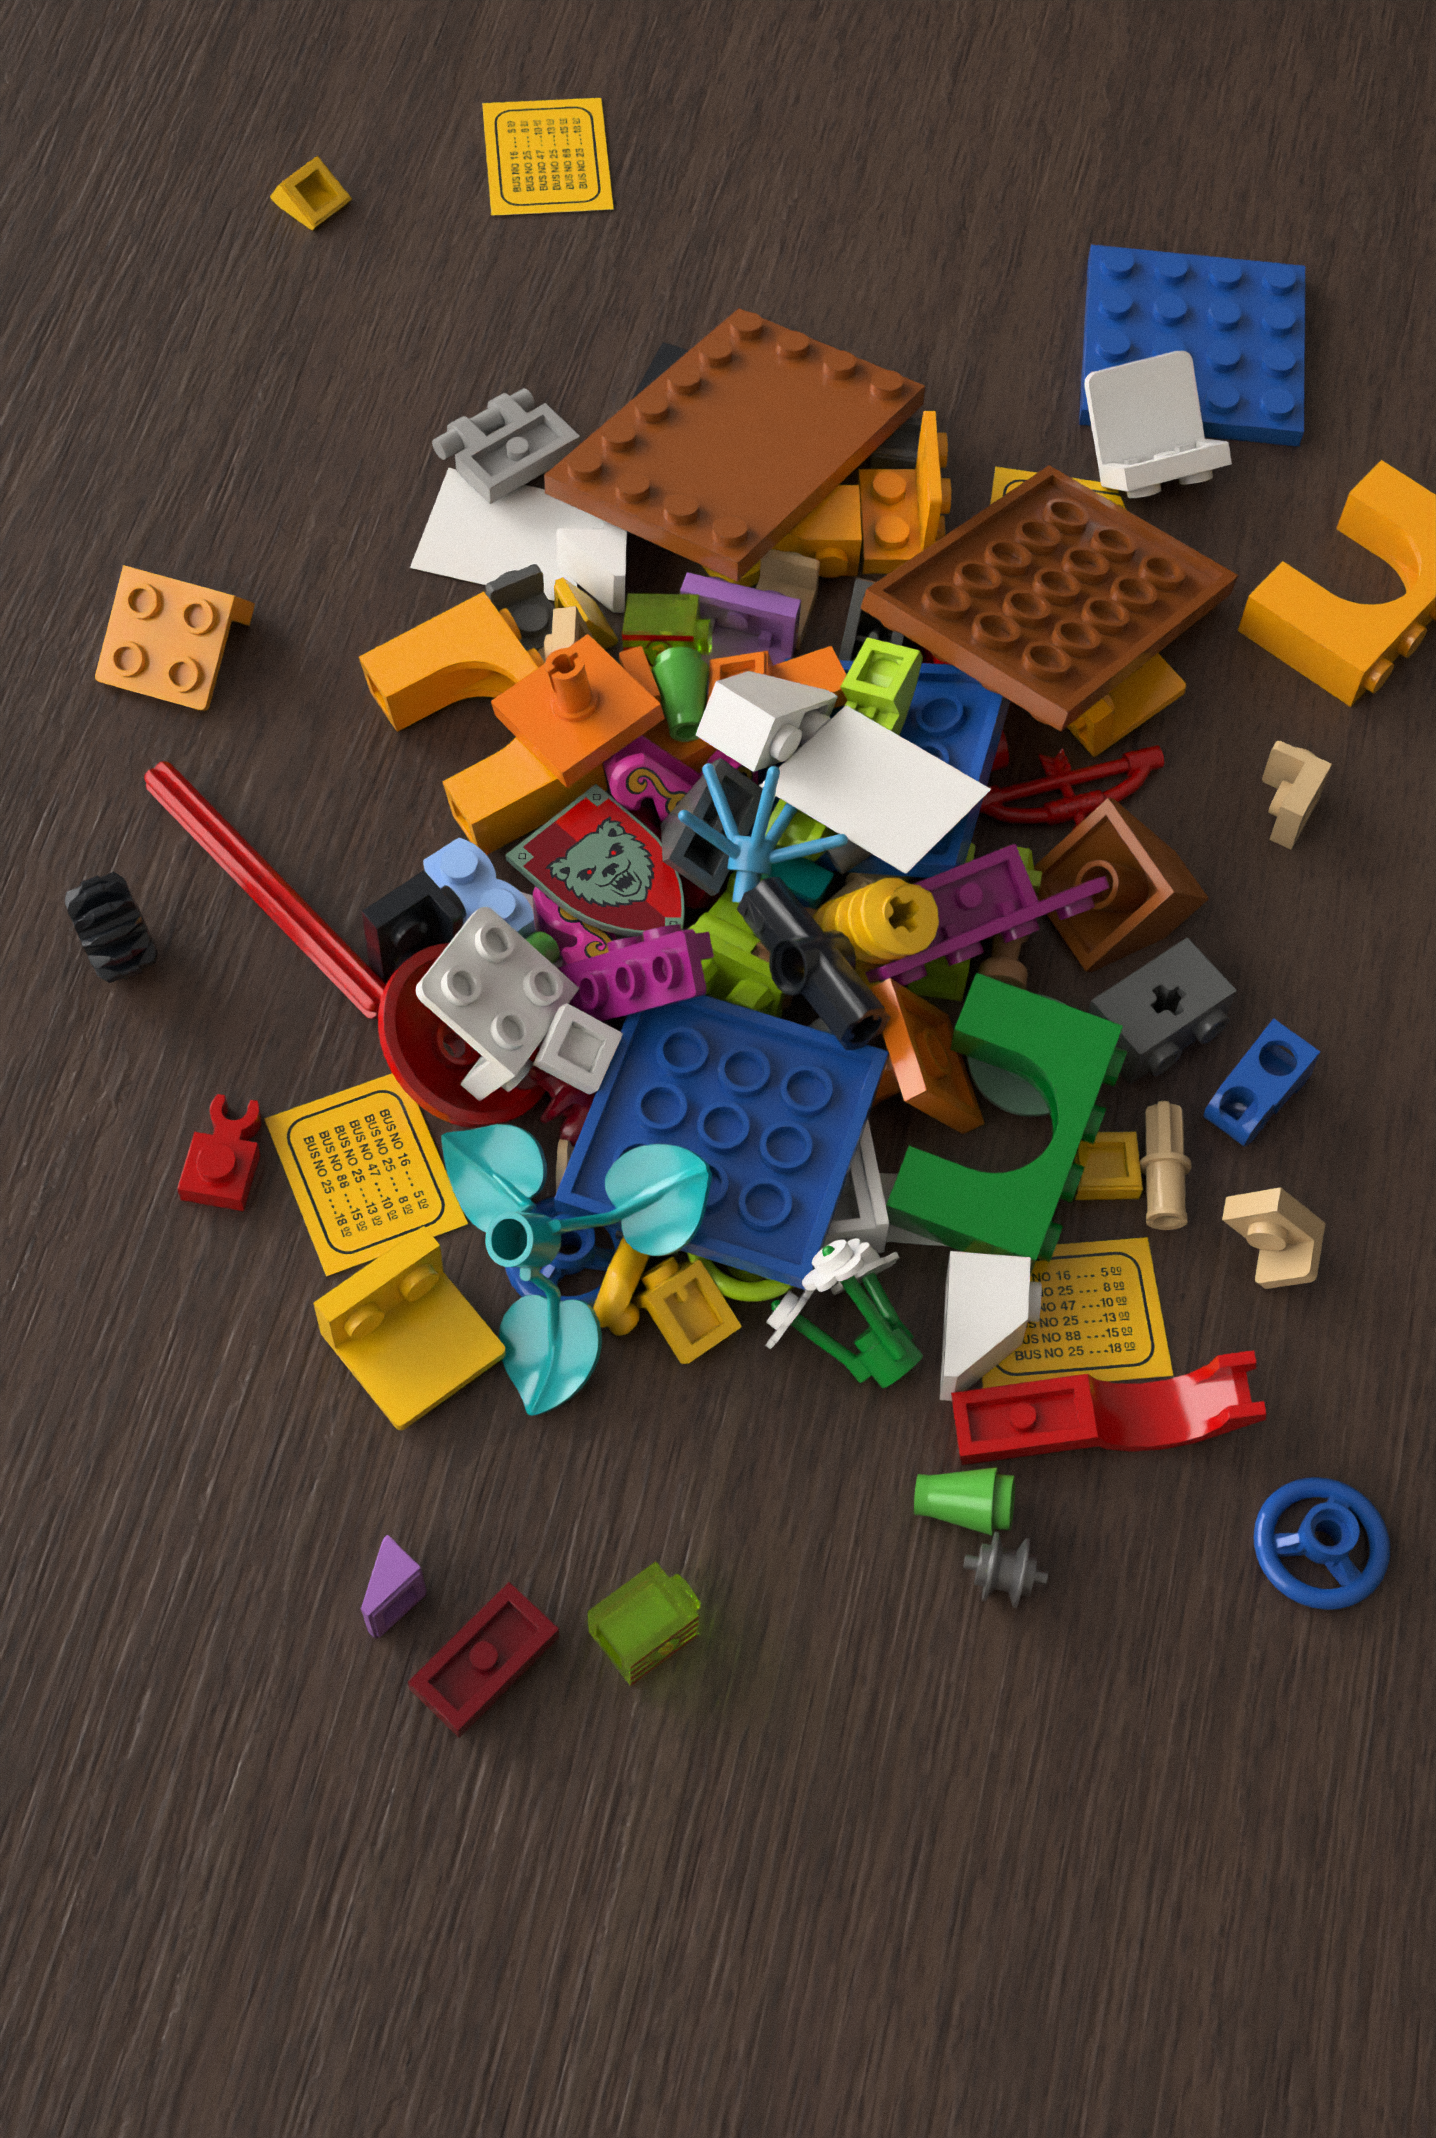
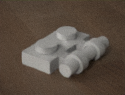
[432,388,580,504]

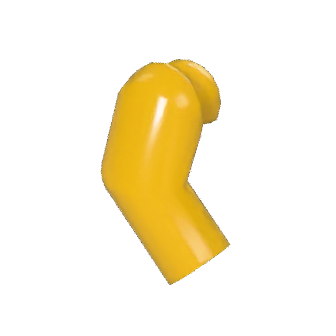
[593,1236,651,1336]

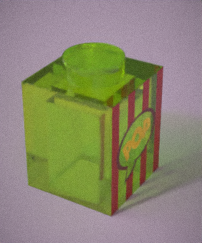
[622,593,712,670]
[588,1561,701,1686]

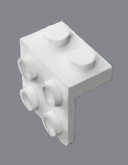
[1084,351,1232,498]
[416,907,579,1101]

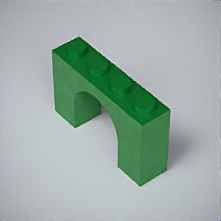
[886,973,1127,1275]

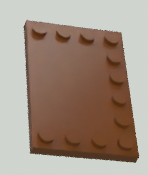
[544,308,925,581]
[860,465,1239,732]

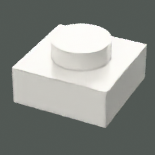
[533,1003,623,1095]

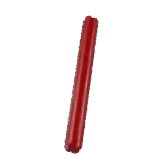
[144,761,386,1019]

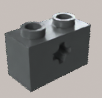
[1088,937,1237,1085]

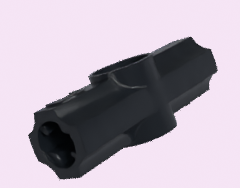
[737,877,890,1051]

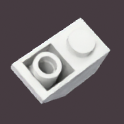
[696,671,838,772]

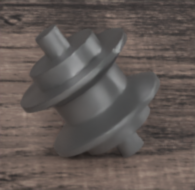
[963,1532,1048,1608]

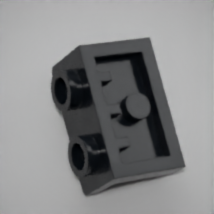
[362,870,467,985]

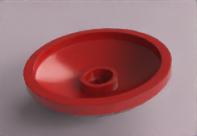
[378,943,546,1128]

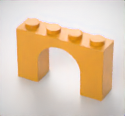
[1238,460,1436,707]
[359,592,608,855]

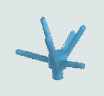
[678,763,848,903]

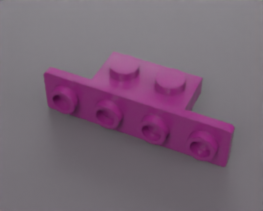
[865,844,1110,986]
[558,924,714,1022]

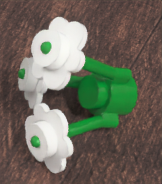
[765,1238,923,1389]

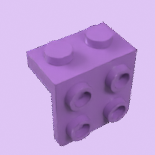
[672,572,801,695]

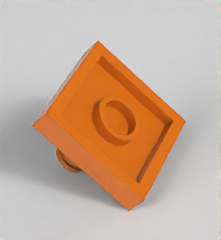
[491,634,665,788]
[870,978,985,1134]

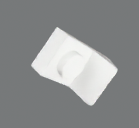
[557,515,627,613]

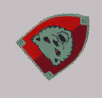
[506,784,684,937]

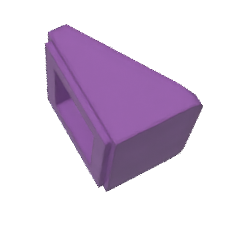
[361,1535,427,1639]

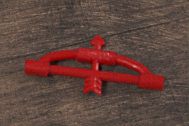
[979,745,1164,831]

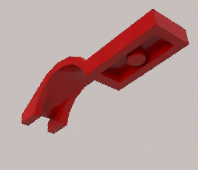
[951,1350,1266,1465]

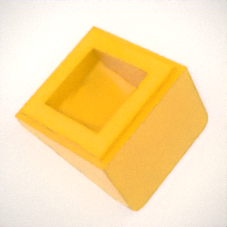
[270,155,352,230]
[554,577,618,649]

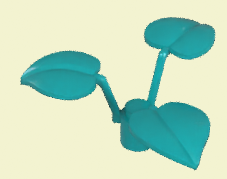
[441,1124,712,1415]

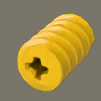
[813,878,939,974]

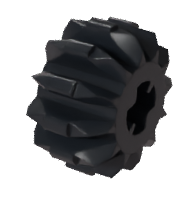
[65,872,158,983]

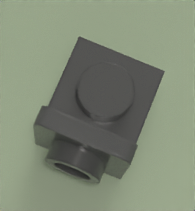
[485,564,554,651]

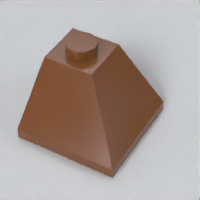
[1034,798,1209,972]

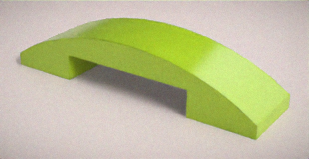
[765,637,923,861]

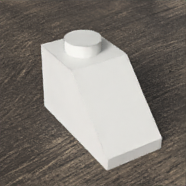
[939,1251,1042,1401]

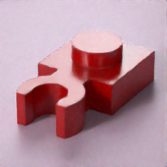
[177,1094,262,1211]

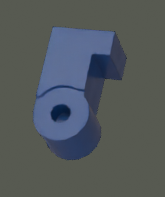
[1203,1018,1320,1147]

